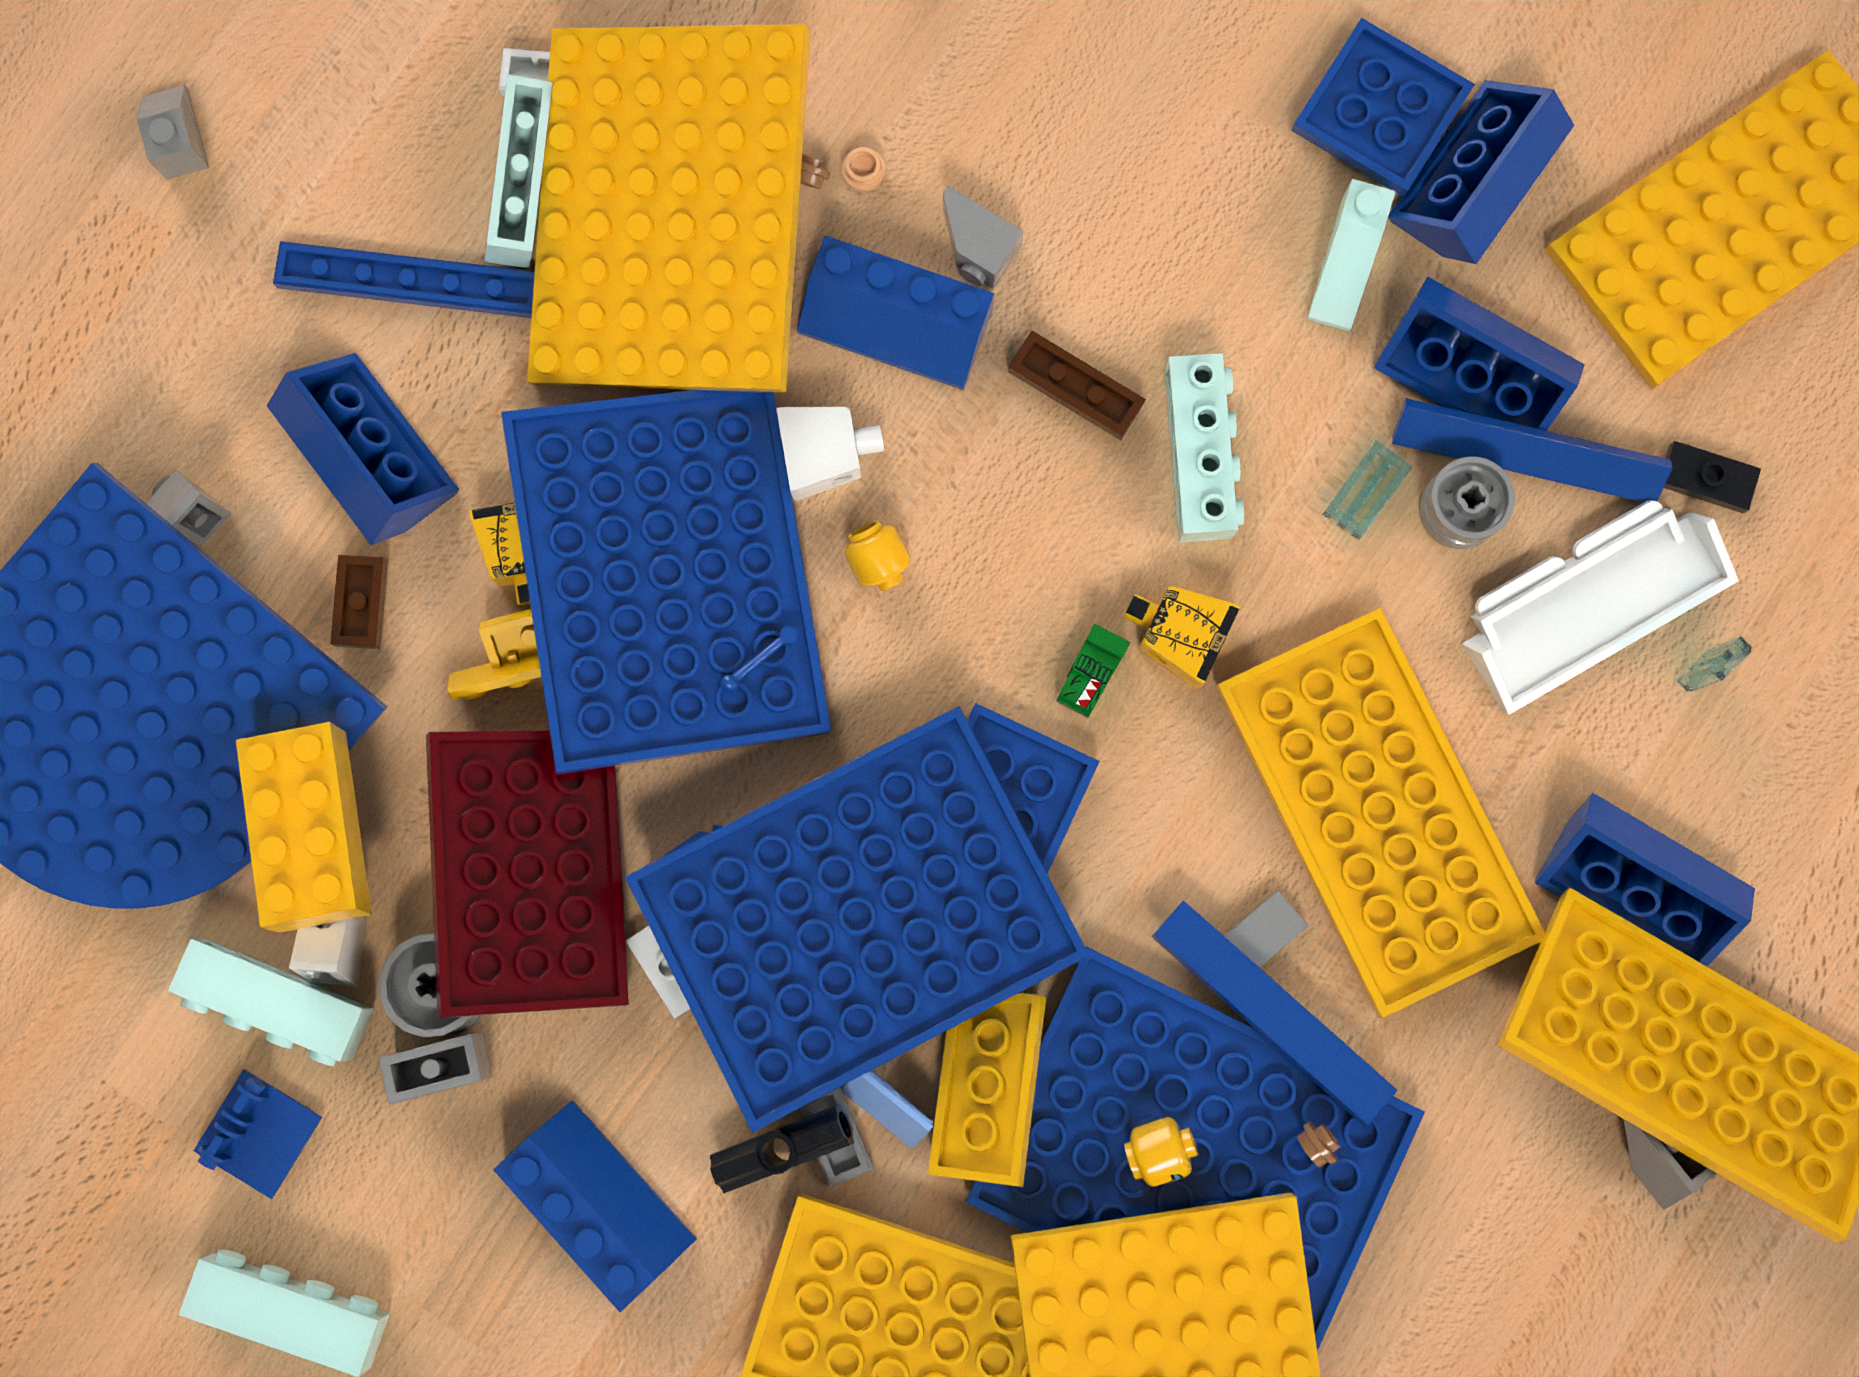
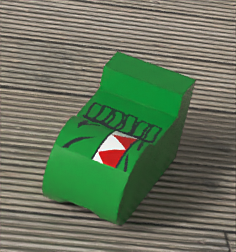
[1056,624,1131,718]

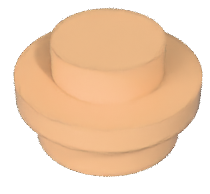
[841,147,885,192]

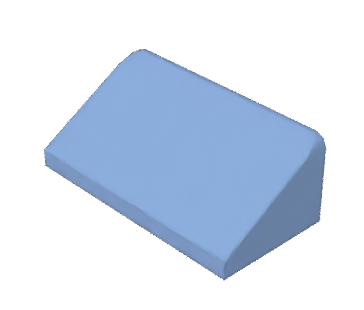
[843,1070,934,1148]

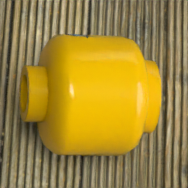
[844,520,911,591]
[1124,1117,1198,1187]

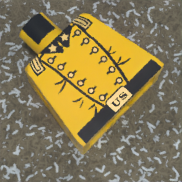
[469,503,530,607]
[1123,586,1241,690]

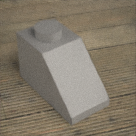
[137,85,209,180]
[943,186,1023,289]
[146,470,231,547]
[1624,1119,1717,1210]

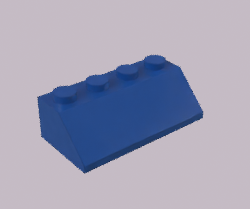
[1388,80,1575,264]
[797,236,994,390]
[1373,276,1585,431]
[267,353,459,545]
[1535,792,1755,966]
[493,1101,697,1312]

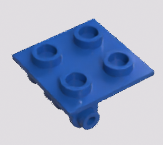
[193,1069,323,1199]

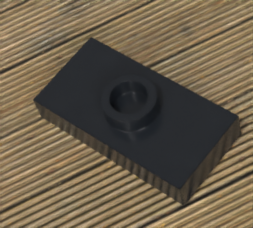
[1664,441,1761,513]

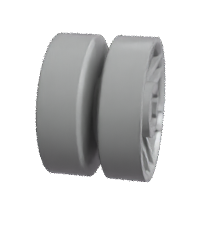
[1419,457,1515,549]

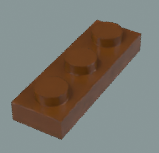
[1008,330,1146,440]

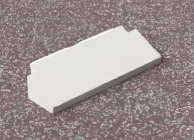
[1461,500,1739,715]

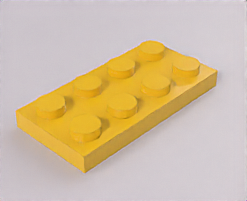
[928,993,1046,1187]

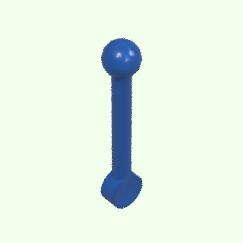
[720,626,798,692]

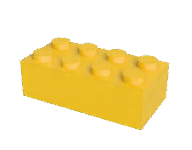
[236,722,372,933]

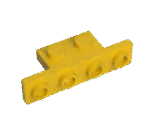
[447,609,541,700]

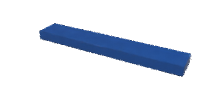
[273,241,535,318]
[1392,398,1672,502]
[1151,900,1397,1127]

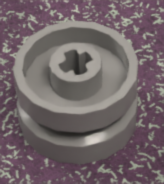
[379,933,483,1037]

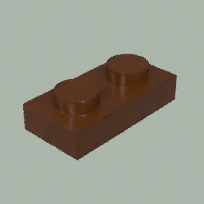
[330,555,388,649]

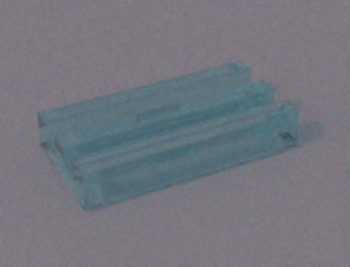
[1322,440,1413,540]
[1676,636,1753,692]

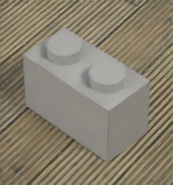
[379,1032,493,1104]

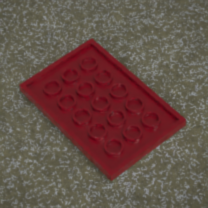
[426,730,629,1018]

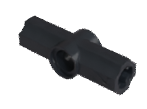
[710,1105,854,1194]

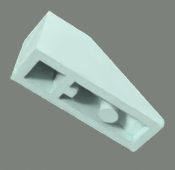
[1307,179,1395,332]

